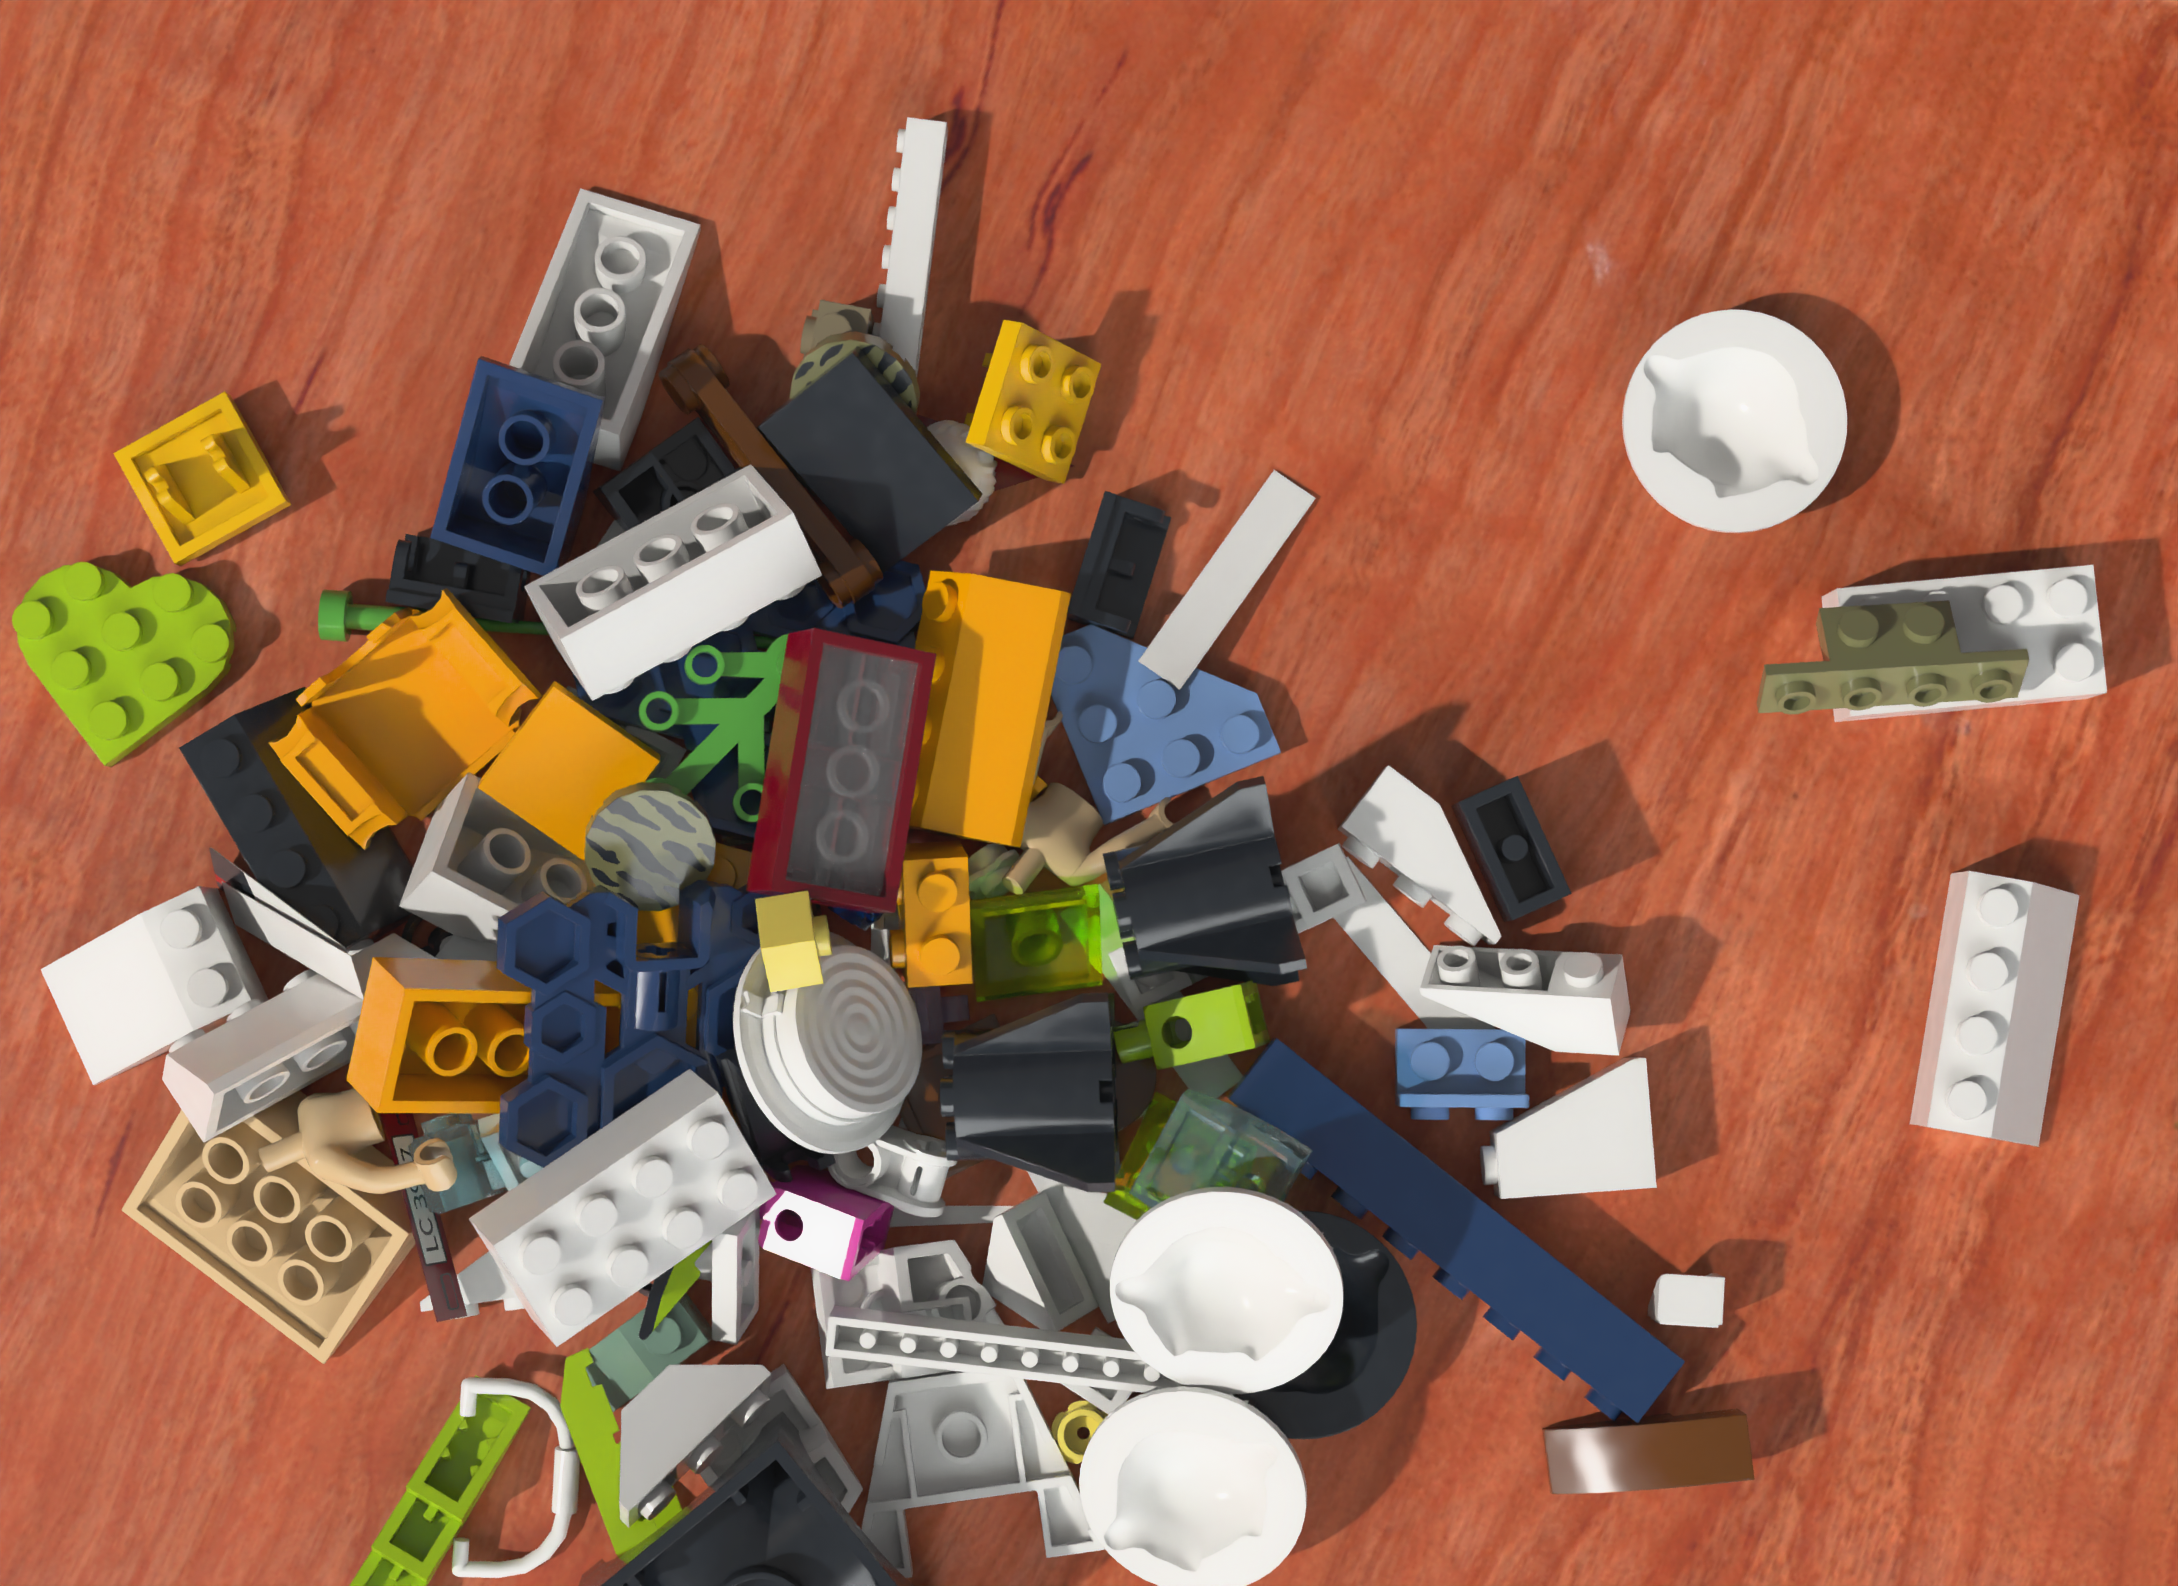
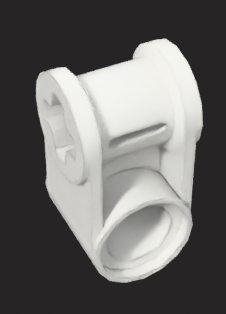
[828,1125,957,1217]

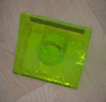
[970,884,1103,1002]

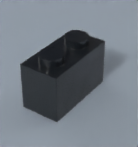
[1451,776,1572,922]

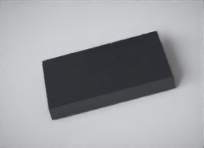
[759,346,982,573]

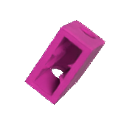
[758,1165,894,1281]

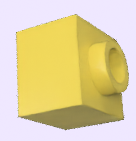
[755,890,832,992]

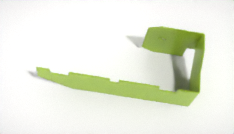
[560,1348,682,1557]

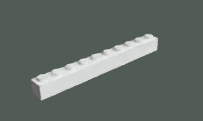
[872,117,948,377]
[825,1305,1188,1393]

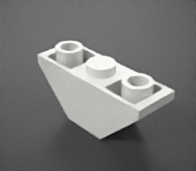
[619,1365,772,1528]

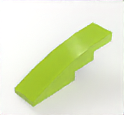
[350,1375,531,1586]

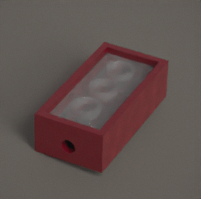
[746,628,936,913]

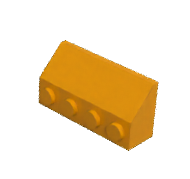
[909,570,1071,848]

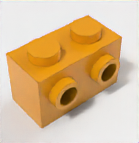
[889,841,973,988]

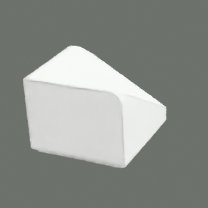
[1648,1273,1725,1328]

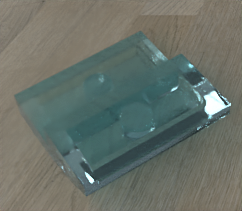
[1129,1089,1313,1208]

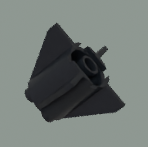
[1102,776,1307,986]
[940,992,1121,1192]

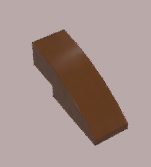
[1543,1409,1755,1494]

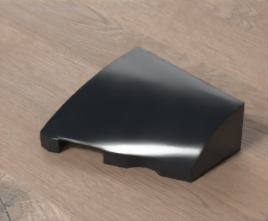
[593,417,741,532]

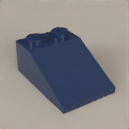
[430,356,606,576]

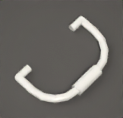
[452,1377,580,1578]

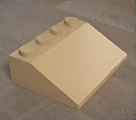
[121,1091,444,1364]

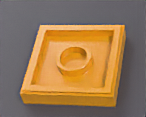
[477,681,661,861]

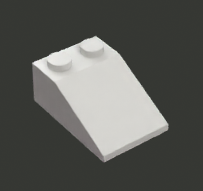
[399,772,596,944]
[41,886,268,1085]

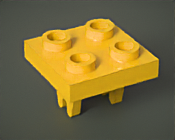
[964,320,1101,484]
[113,391,292,566]

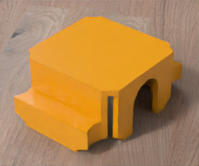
[268,588,542,850]

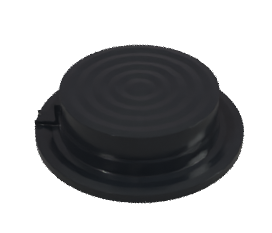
[1233,1210,1417,1440]

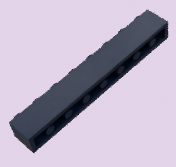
[1227,1037,1685,1423]

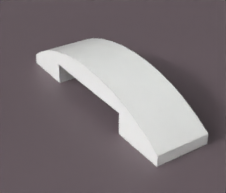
[1108,843,1367,1011]

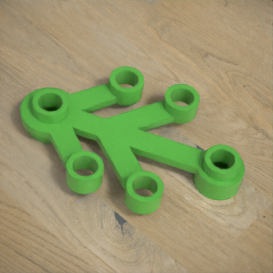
[639,633,789,822]

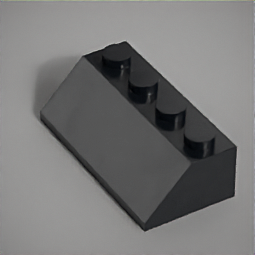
[179,687,413,950]

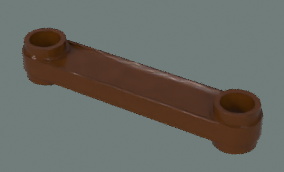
[659,344,884,609]

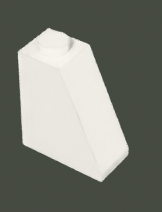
[1480,1057,1657,1199]

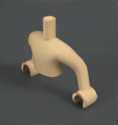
[1002,711,1173,895]
[258,1088,458,1194]

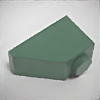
[586,1293,712,1412]

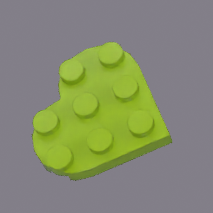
[12,562,236,767]

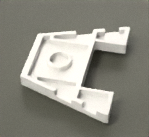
[862,1371,1104,1578]

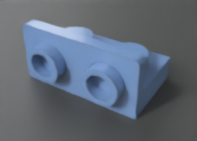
[1395,1029,1529,1120]

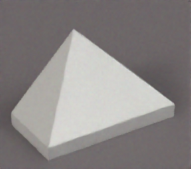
[983,1191,1099,1331]

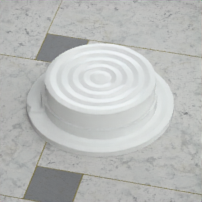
[1622,309,1847,533]
[733,932,922,1154]
[1110,1187,1344,1394]
[1079,1386,1307,1586]

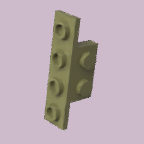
[1756,600,2029,714]

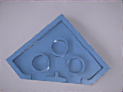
[1051,624,1281,826]

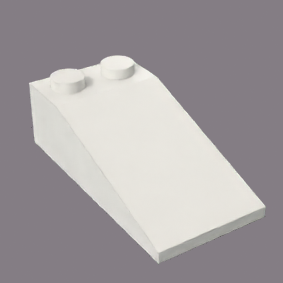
[509,188,701,471]

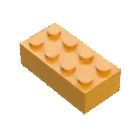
[346,957,621,1114]

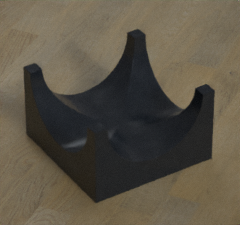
[578,1411,915,1586]

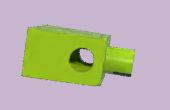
[1114,981,1270,1070]

